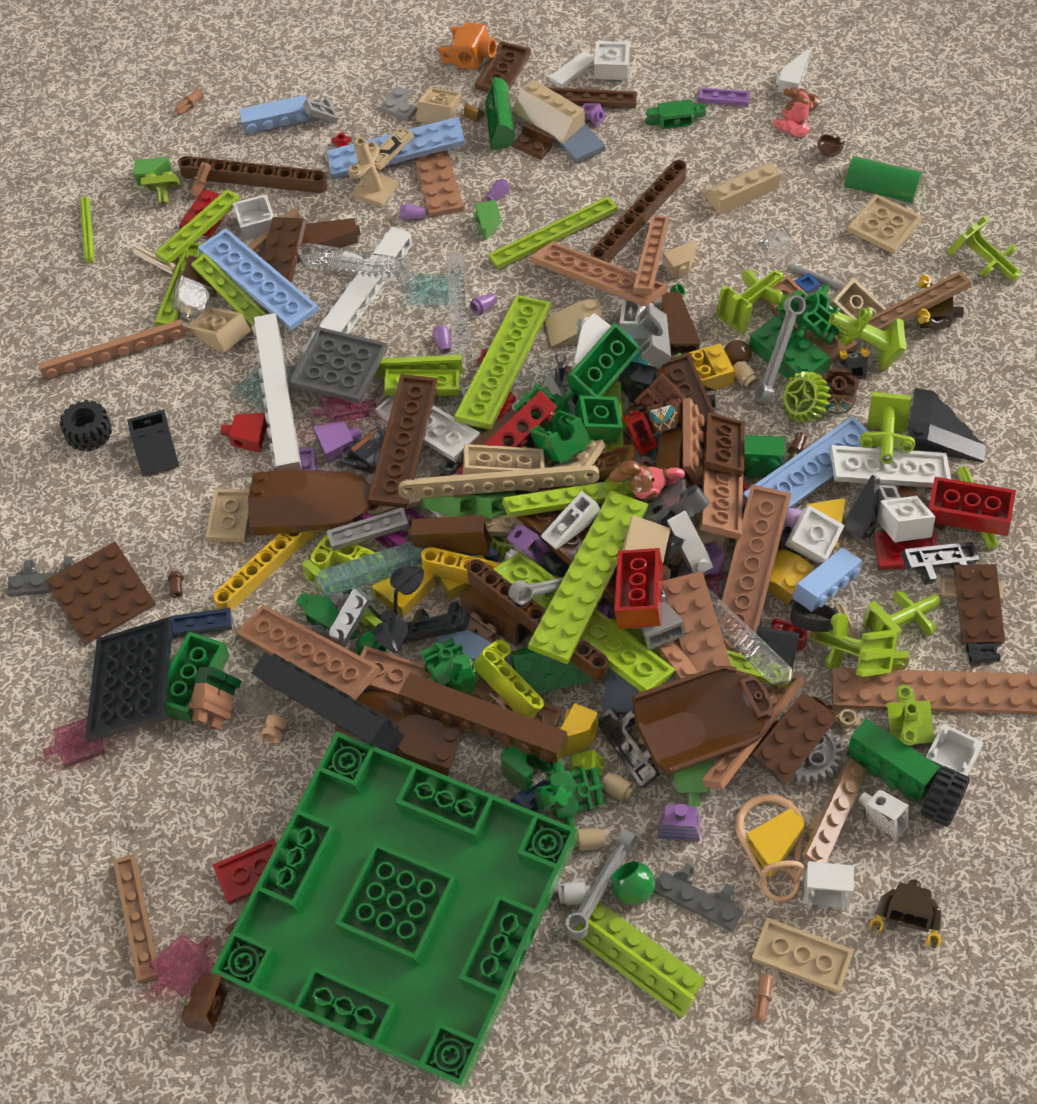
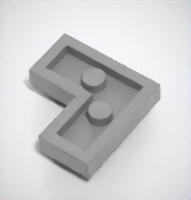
[379,86,417,122]

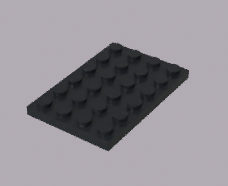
[85,617,173,742]

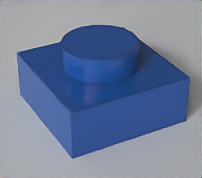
[795,273,820,294]

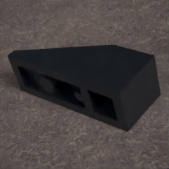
[843,475,880,539]

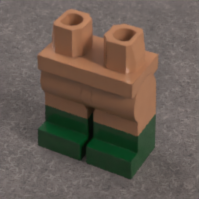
[189,667,242,730]

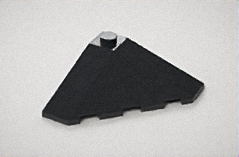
[907,388,986,462]

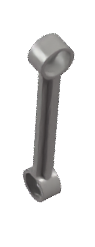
[754,295,806,405]
[509,578,563,605]
[565,829,637,940]

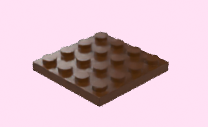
[45,541,156,645]

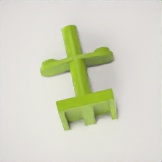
[947,215,1021,283]
[715,270,784,335]
[829,307,906,370]
[859,392,915,464]
[862,591,941,650]
[810,613,897,677]
[886,685,934,746]

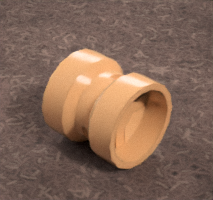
[261,715,287,744]

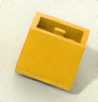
[689,343,735,390]
[558,703,598,758]

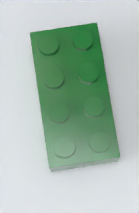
[749,315,831,381]
[165,631,230,724]
[510,647,600,693]
[847,718,940,804]

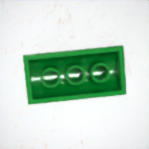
[485,77,515,150]
[844,156,923,203]
[566,322,642,396]

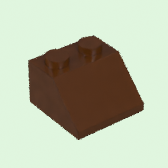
[182,974,229,1034]

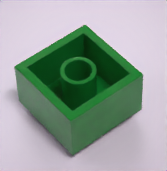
[574,395,623,442]
[743,435,785,478]

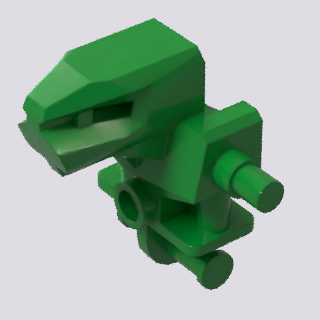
[775,284,841,345]
[513,383,575,431]
[419,638,477,694]
[534,758,606,828]

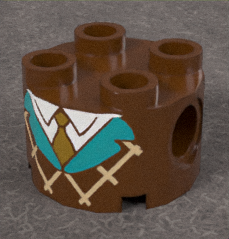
[822,368,859,412]
[646,398,683,434]

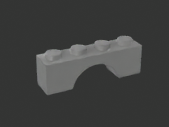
[638,304,671,369]

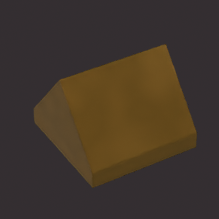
[464,104,486,123]

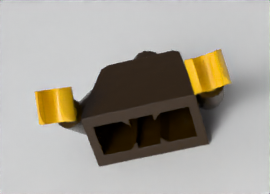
[917,274,964,331]
[870,879,942,948]

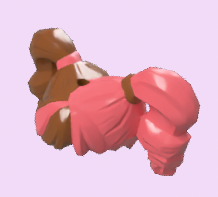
[773,87,820,137]
[609,460,685,500]

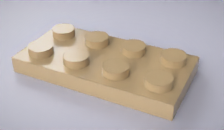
[751,917,854,994]

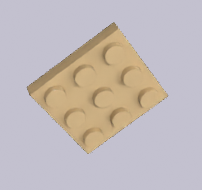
[848,194,923,254]

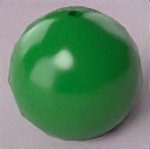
[611,861,655,906]

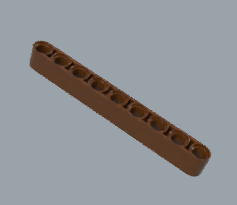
[178,156,328,193]
[591,160,686,263]
[467,559,608,680]

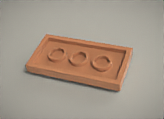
[683,398,705,485]

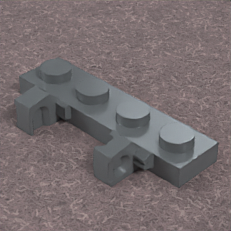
[7,556,74,597]
[312,587,372,648]
[654,863,743,932]

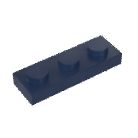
[170,608,232,637]

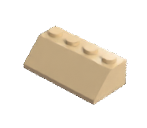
[512,80,585,144]
[701,163,781,215]
[463,444,545,492]

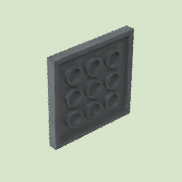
[289,327,388,404]

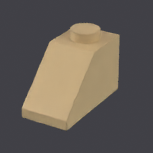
[663,240,697,279]

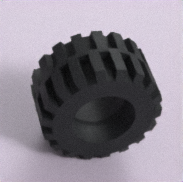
[60,400,112,451]
[921,766,969,827]

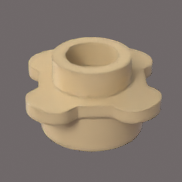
[835,709,860,732]

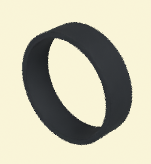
[790,602,837,632]

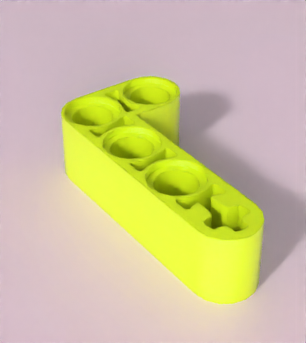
[311,535,392,581]
[473,640,544,719]

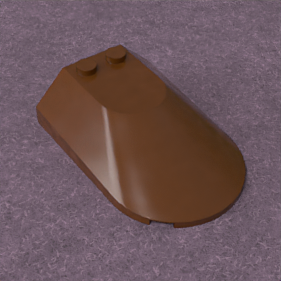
[248,469,371,536]
[632,666,773,776]
[335,691,465,776]

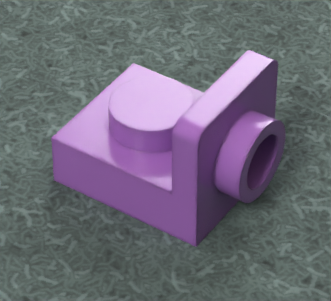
[581,103,606,127]

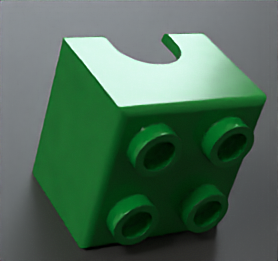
[530,410,591,464]
[500,746,554,792]

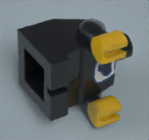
[839,347,869,379]

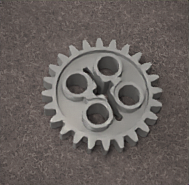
[789,729,842,786]

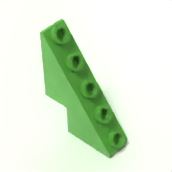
[421,491,515,519]

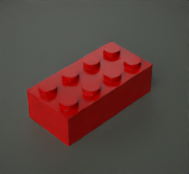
[929,476,1016,536]
[615,548,663,629]

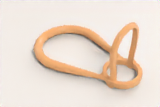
[735,794,805,902]

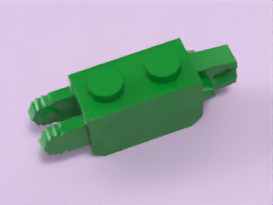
[645,99,706,129]
[296,592,358,640]

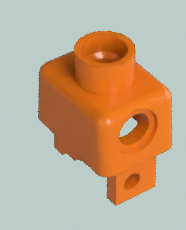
[438,22,497,70]

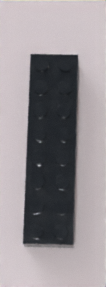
[251,652,404,754]

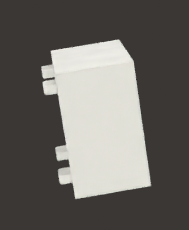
[594,41,630,80]
[233,194,274,241]
[877,496,935,542]
[784,505,845,565]
[926,724,984,776]
[803,861,854,910]

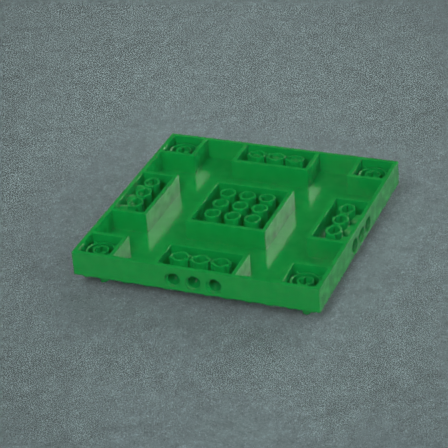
[211,731,579,1091]

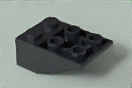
[127,410,180,477]

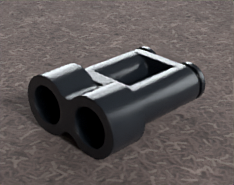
[965,642,1001,666]

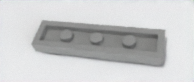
[327,508,409,551]

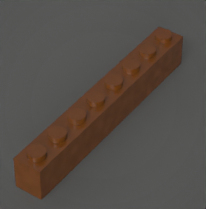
[399,673,568,763]

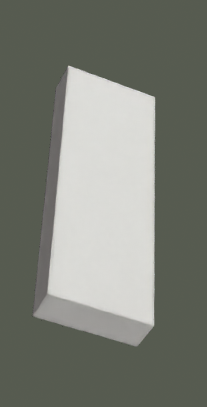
[549,51,595,88]

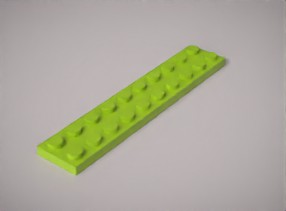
[454,295,551,430]
[528,490,648,664]
[494,551,675,692]

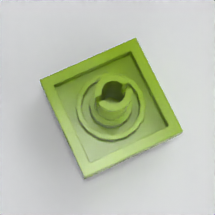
[140,172,181,204]

